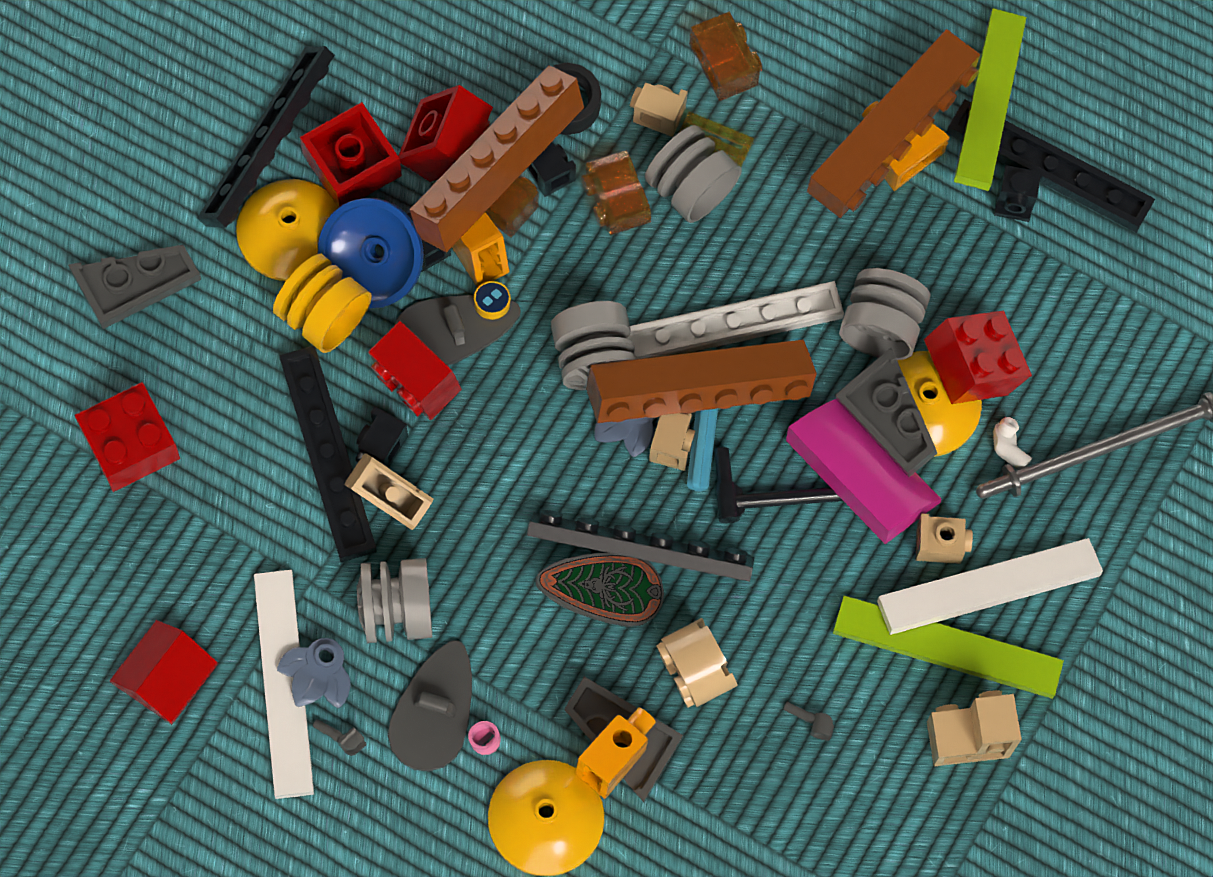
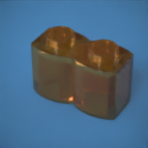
[581,150,651,235]

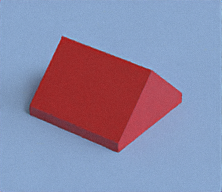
[110,620,218,725]

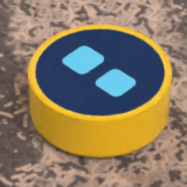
[474,281,511,320]

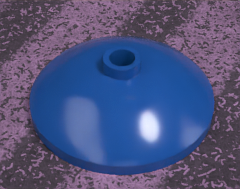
[318,198,424,308]

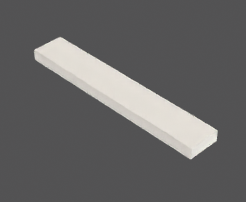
[627,281,844,359]
[877,538,1103,635]
[254,570,314,799]

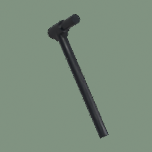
[714,447,843,524]

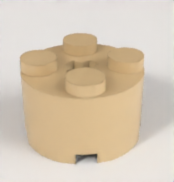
[656,618,738,708]

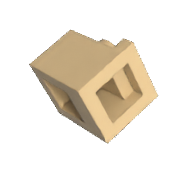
[630,82,688,137]
[649,413,695,471]
[916,514,973,564]

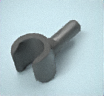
[784,702,834,741]
[313,719,366,756]

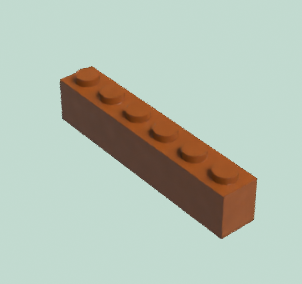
[807,29,980,218]
[409,65,584,253]
[586,339,817,423]

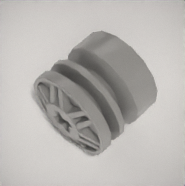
[645,125,742,223]
[839,268,931,360]
[551,301,637,390]
[357,558,433,643]

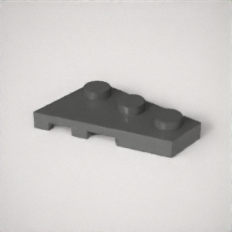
[68,245,201,329]
[835,348,937,477]
[564,676,684,803]

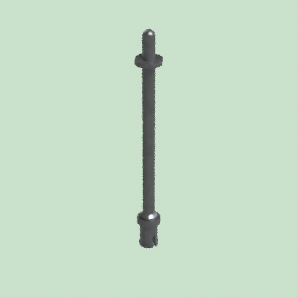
[976,392,1213,499]

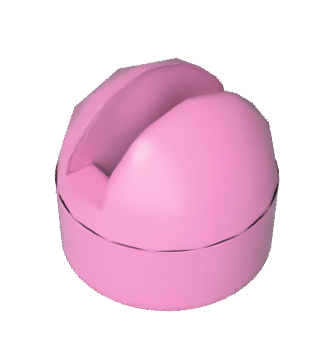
[468,721,501,755]

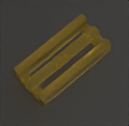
[679,112,754,168]

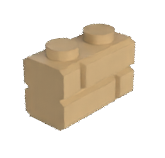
[344,453,434,530]

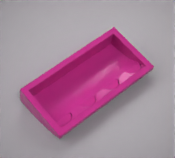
[786,399,942,544]

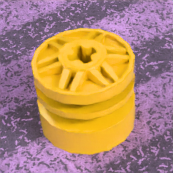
[273,253,372,353]

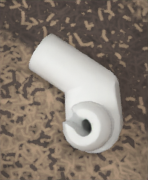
[993,417,1032,470]

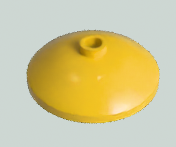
[236,179,338,281]
[897,351,982,457]
[488,760,604,876]

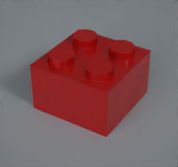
[398,85,493,182]
[300,102,402,208]
[924,310,1032,404]
[368,321,462,421]
[74,382,180,492]

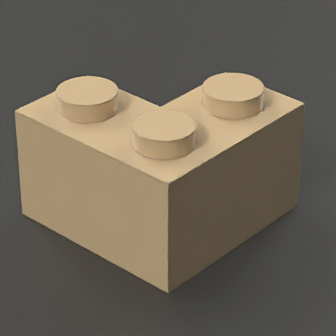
[927,690,1022,766]

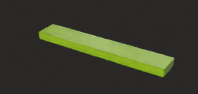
[954,8,1027,191]
[833,596,1064,699]

